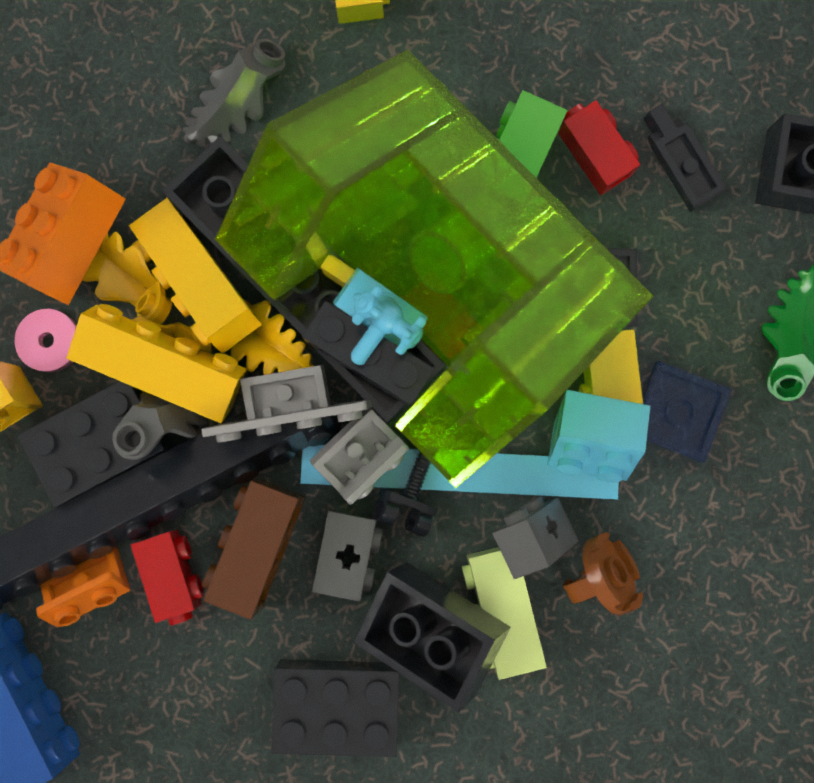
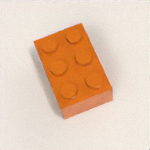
[0,162,126,305]

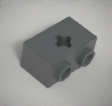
[492,497,579,579]
[312,510,383,602]

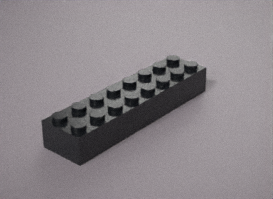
[162,136,446,424]

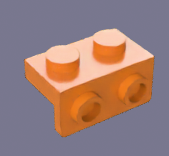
[36,547,131,628]

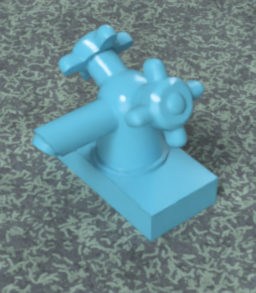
[333,267,428,365]

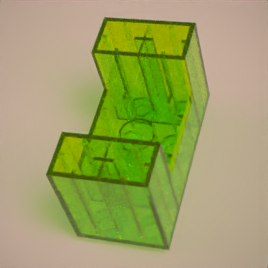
[215,49,653,488]

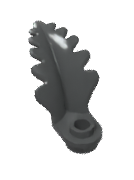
[182,39,286,147]
[112,392,209,460]

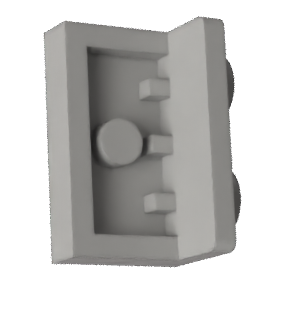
[309,408,409,505]

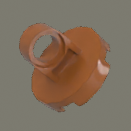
[562,532,643,616]

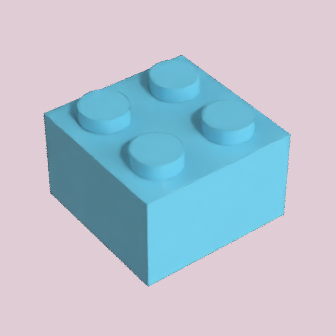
[547,390,650,482]

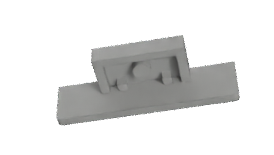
[201,365,372,443]

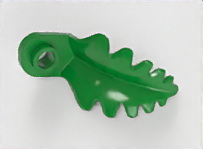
[761,265,814,401]

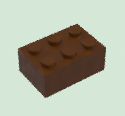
[202,480,306,620]

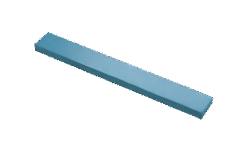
[300,445,619,499]

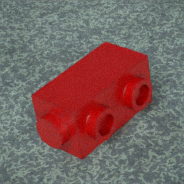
[558,100,640,196]
[130,529,204,626]

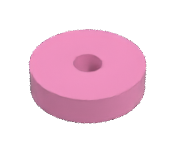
[15,309,77,372]

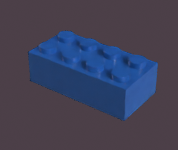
[0,612,80,783]

